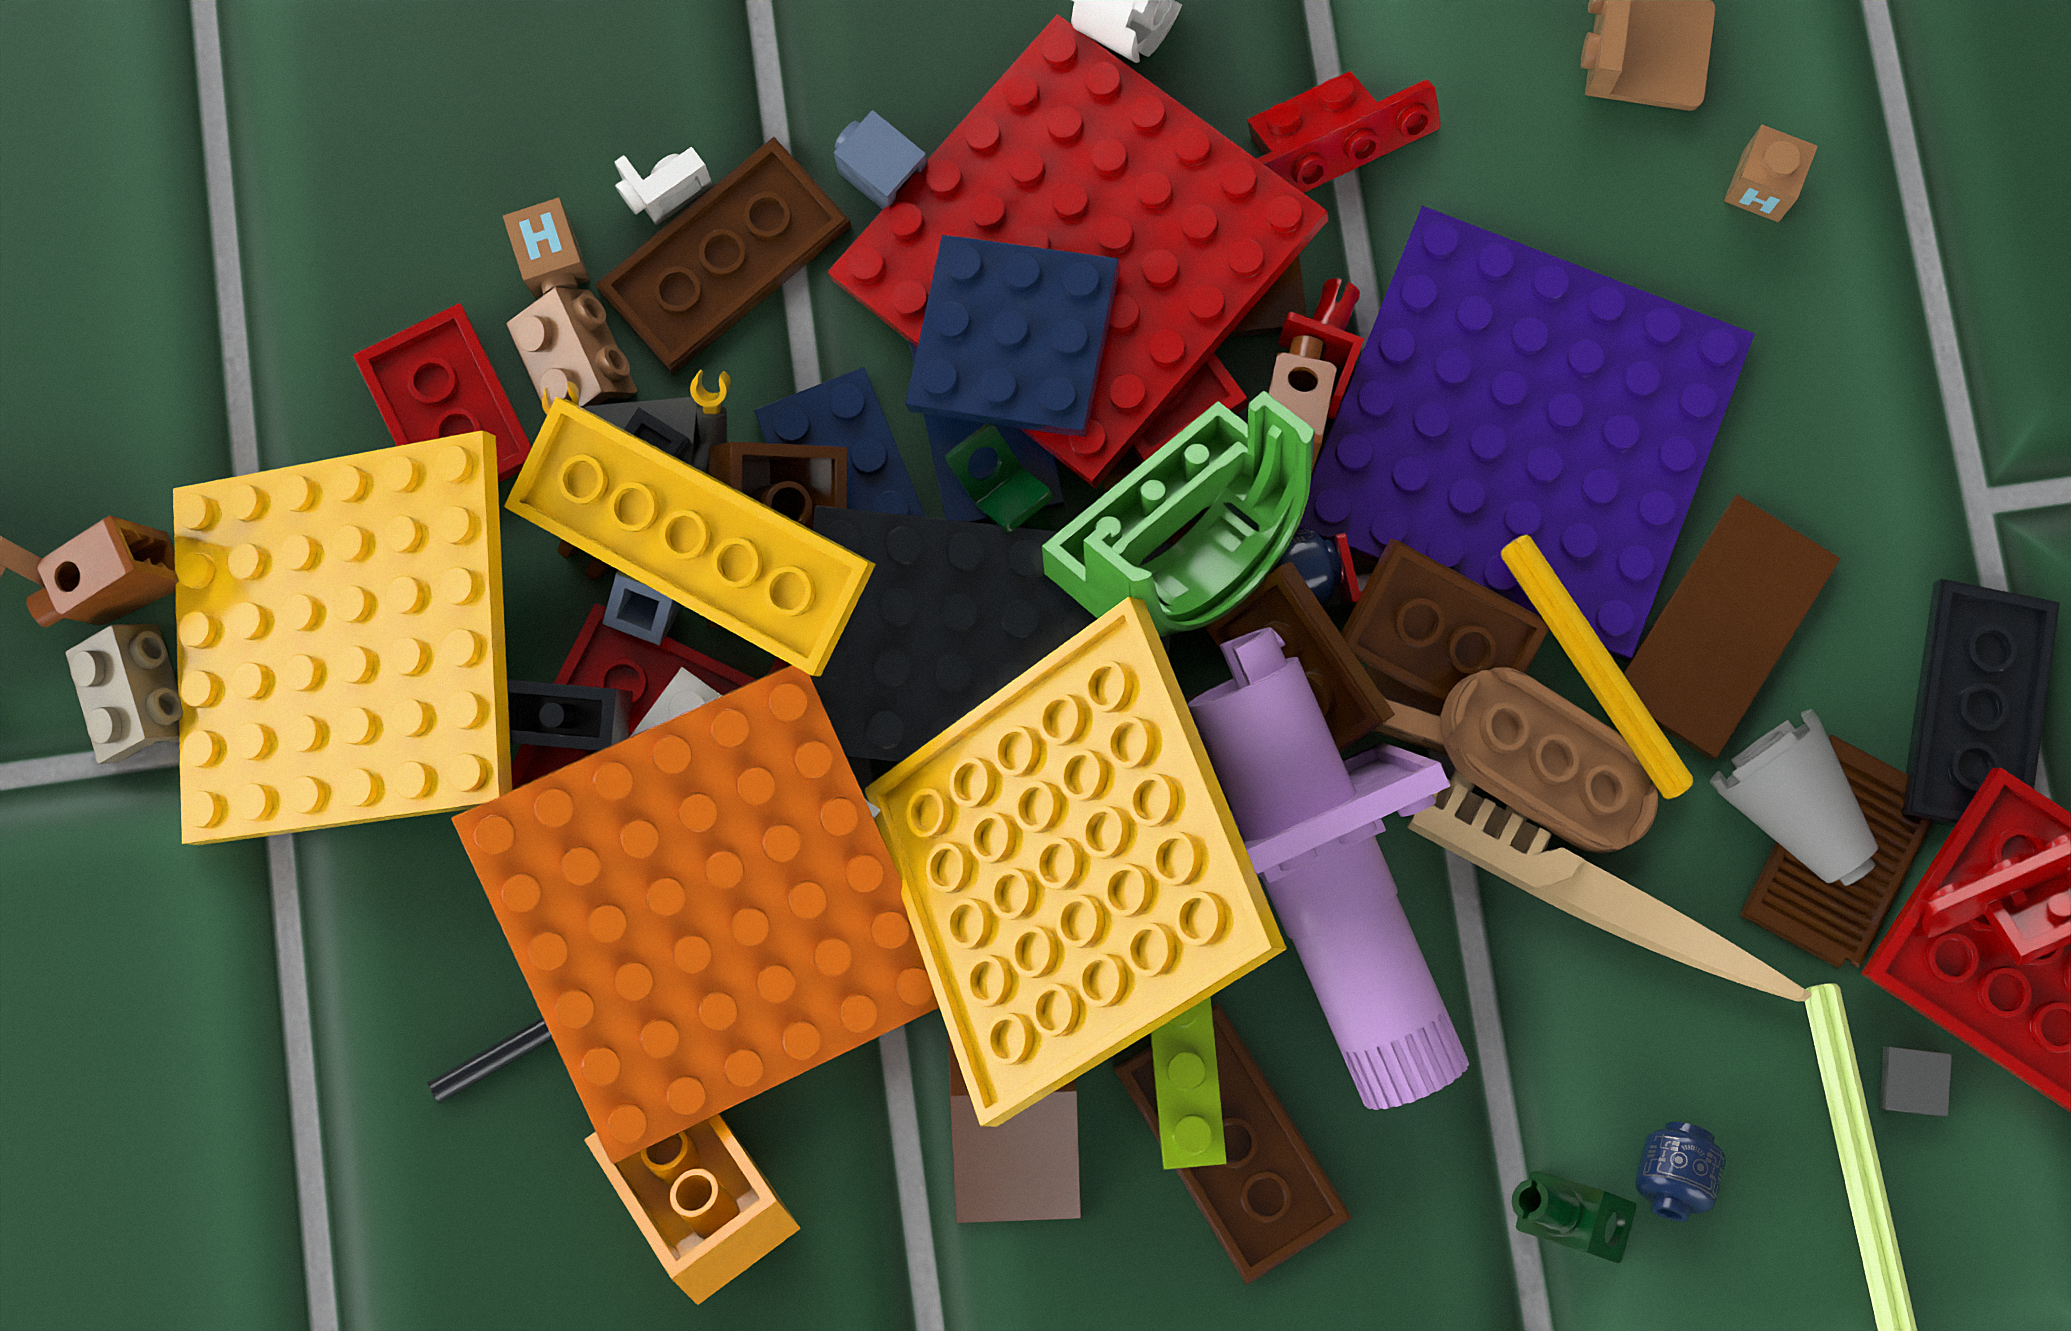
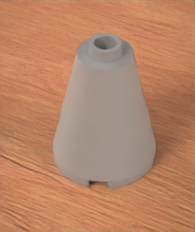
[1709,709,1878,886]

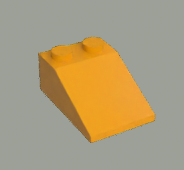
[584,1113,801,1305]

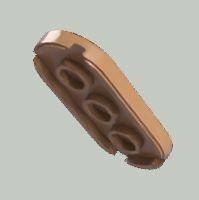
[1441,667,1658,854]

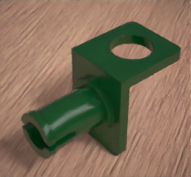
[944,423,1058,533]
[1511,1171,1636,1263]

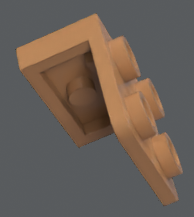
[1581,0,1716,111]

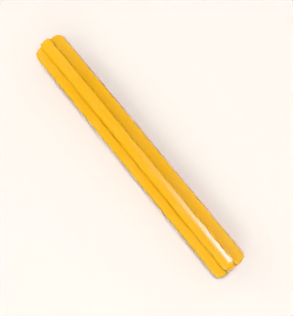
[1501,535,1693,800]

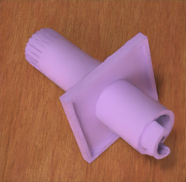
[1187,627,1469,1110]

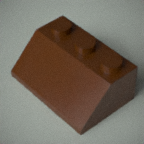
[707,441,847,629]

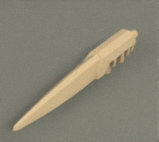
[1407,769,1812,1001]

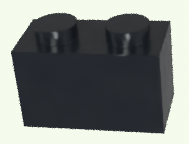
[507,679,633,751]

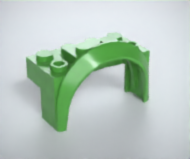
[1042,391,1315,637]

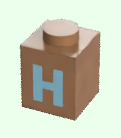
[1724,124,1818,223]
[503,197,590,299]

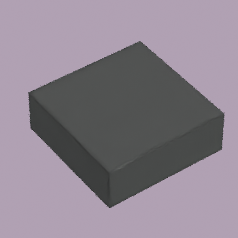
[1879,1047,1952,1117]

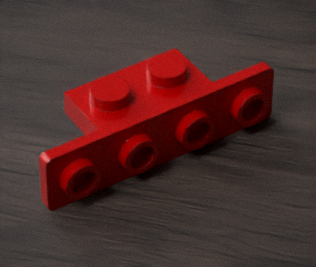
[1247,70,1441,193]
[1921,832,2071,966]

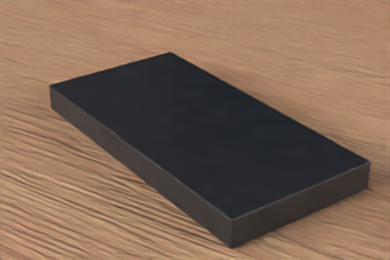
[1901,579,2060,827]

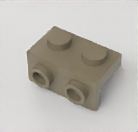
[65,624,183,764]

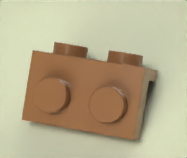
[506,287,637,408]

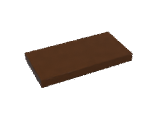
[595,137,851,375]
[1622,494,1841,761]
[1114,1003,1352,1285]

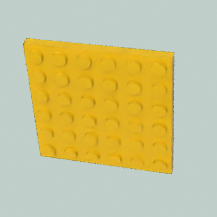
[173,430,512,845]
[865,597,1287,1127]

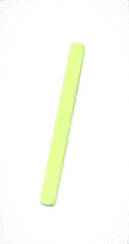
[1805,983,1917,1331]

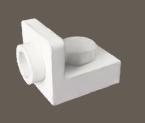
[614,147,713,226]

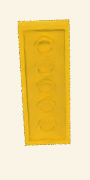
[504,397,876,676]

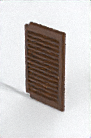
[1739,734,1932,968]

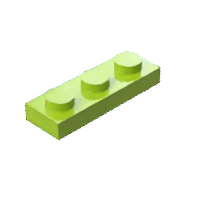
[1150,997,1227,1169]

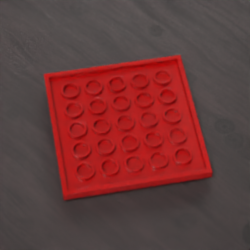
[828,14,1328,488]

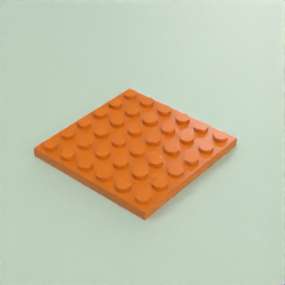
[451,665,939,1165]

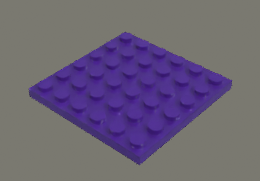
[1296,205,1755,662]

